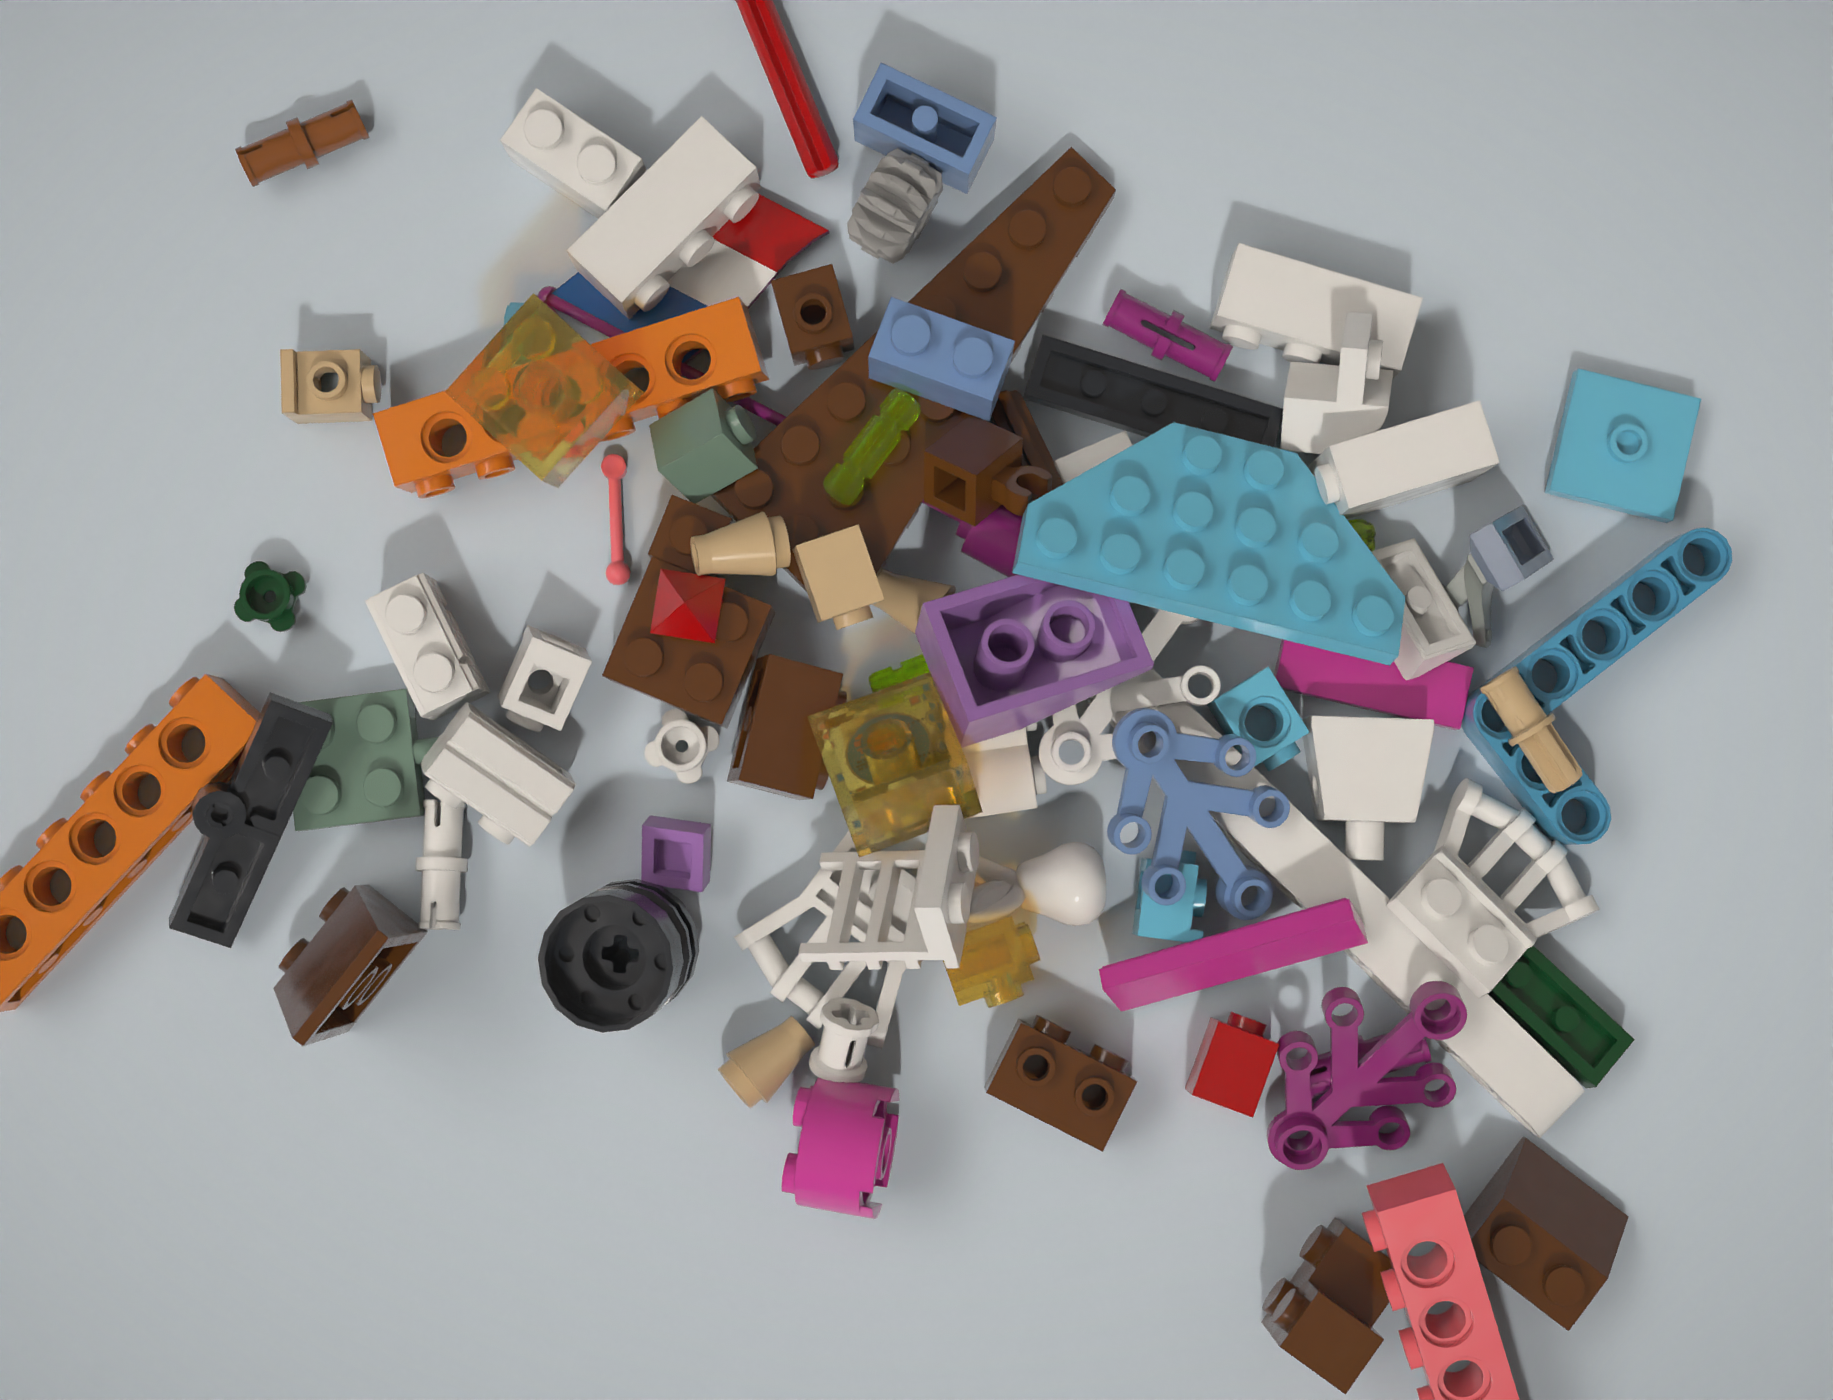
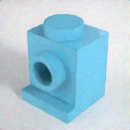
[1132,850,1207,942]

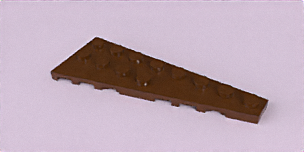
[711,147,1116,592]

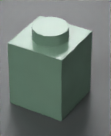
[649,388,758,504]

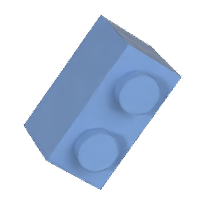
[853,63,997,194]
[868,297,1015,421]

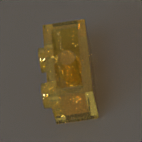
[943,915,1041,1008]

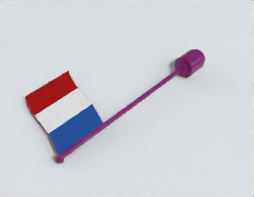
[537,193,1023,577]

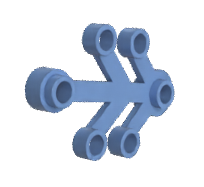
[1107,708,1290,920]

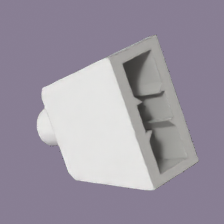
[1302,716,1434,860]

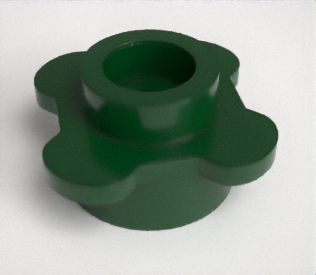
[234,561,307,632]

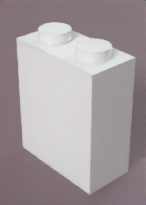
[1309,400,1500,519]

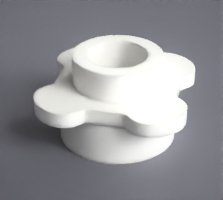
[645,709,720,784]

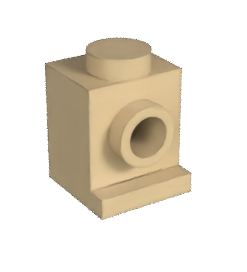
[280,349,381,424]

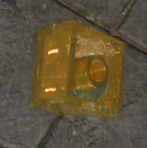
[808,672,983,858]

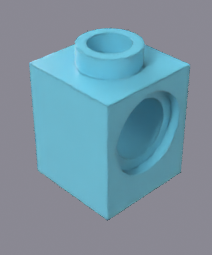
[1207,667,1309,771]

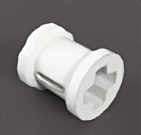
[809,998,879,1083]

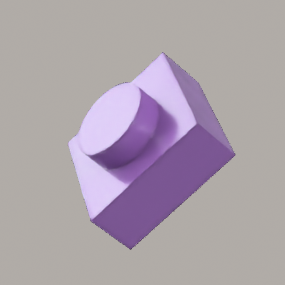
[641,815,711,892]

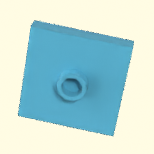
[1544,368,1701,523]

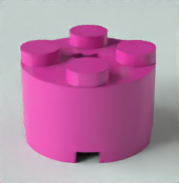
[781,1077,899,1219]

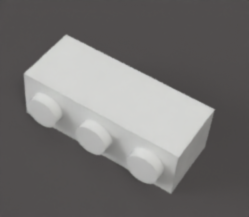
[566,116,761,319]
[1210,243,1423,379]

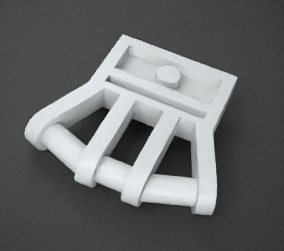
[1386,778,1599,998]
[734,829,916,1049]

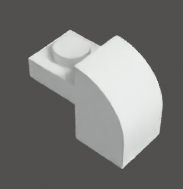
[1280,312,1393,454]

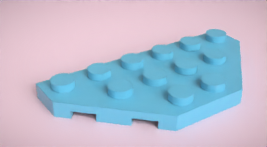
[1012,422,1406,666]

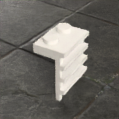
[798,805,979,970]

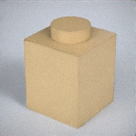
[793,524,884,630]

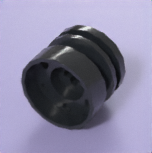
[538,879,699,1033]

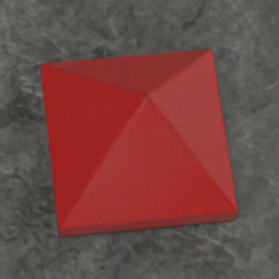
[650,569,726,644]

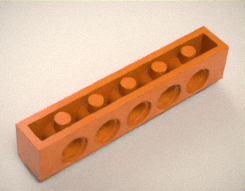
[373,297,769,499]
[0,674,260,1012]

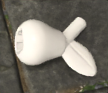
[968,842,1106,926]

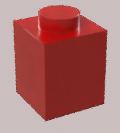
[1185,1012,1279,1118]

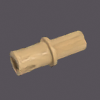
[1480,666,1582,793]

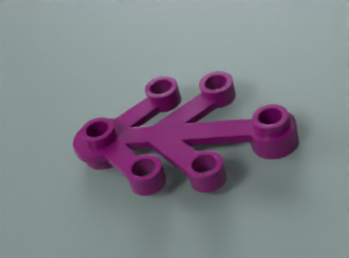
[1267,981,1467,1170]

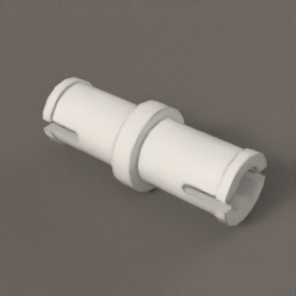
[416,799,468,930]

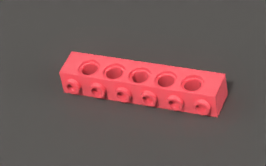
[1362,1163,1520,1400]

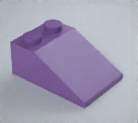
[915,575,1154,749]

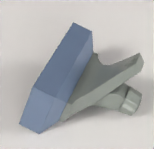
[1442,505,1554,648]

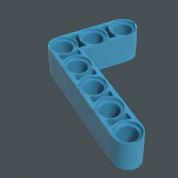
[1461,528,1732,845]

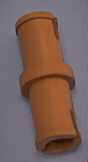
[235,99,370,187]

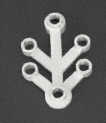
[1039,609,1220,785]

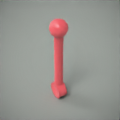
[601,454,631,585]

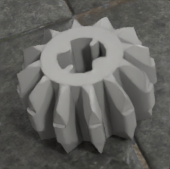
[847,148,943,264]

